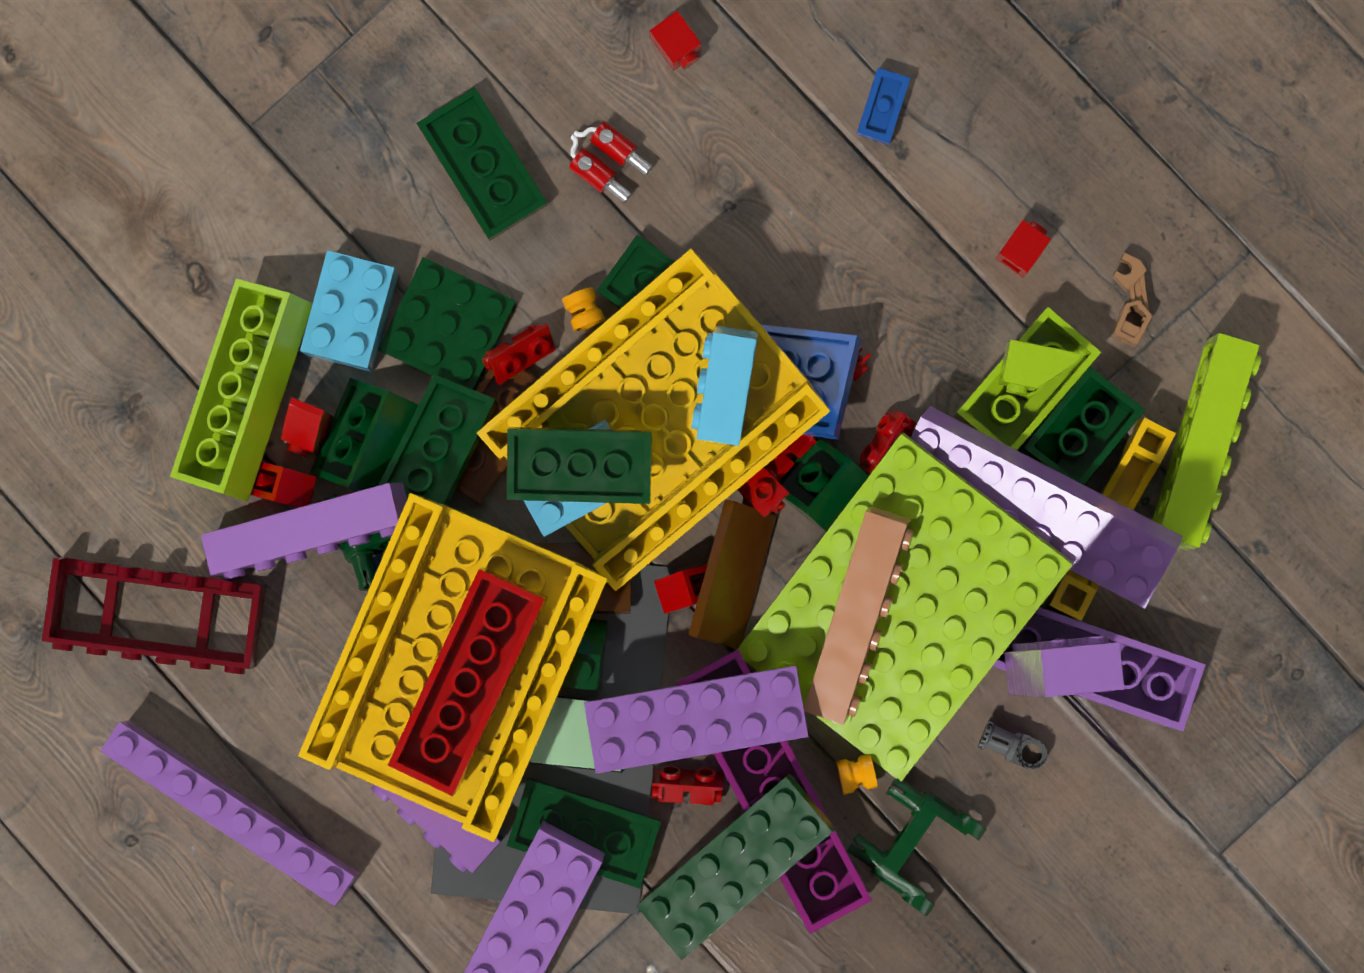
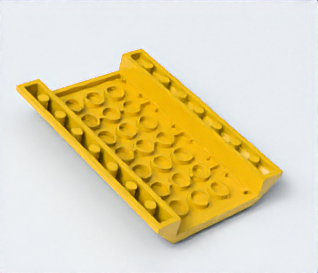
[477,248,830,591]
[298,493,608,842]

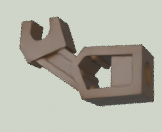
[1110,253,1153,348]

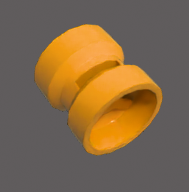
[561,287,606,332]
[836,755,878,795]

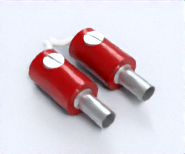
[569,121,653,203]

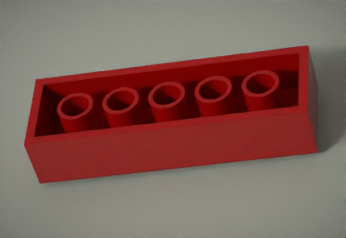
[387,567,548,796]

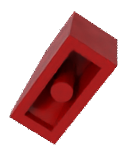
[281,397,333,457]
[250,462,317,508]
[654,564,707,614]

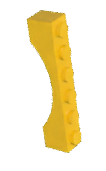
[1044,417,1176,621]

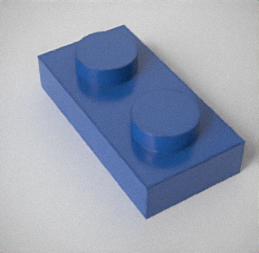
[856,68,910,145]

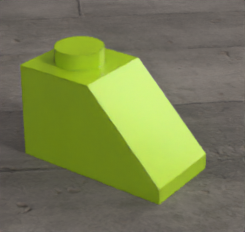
[998,339,1080,395]

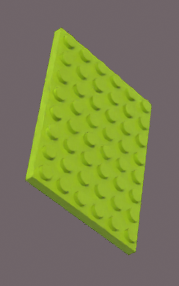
[738,432,1074,781]

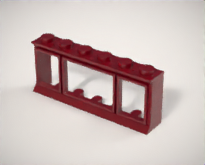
[42,557,267,674]

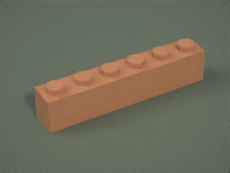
[804,506,914,725]

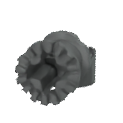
[978,719,1048,770]

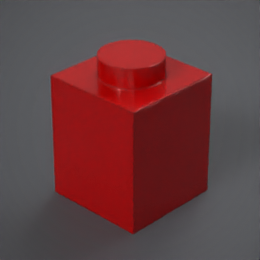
[649,11,701,71]
[995,220,1051,278]

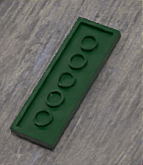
[637,774,836,960]

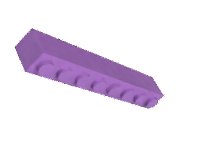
[100,720,359,906]

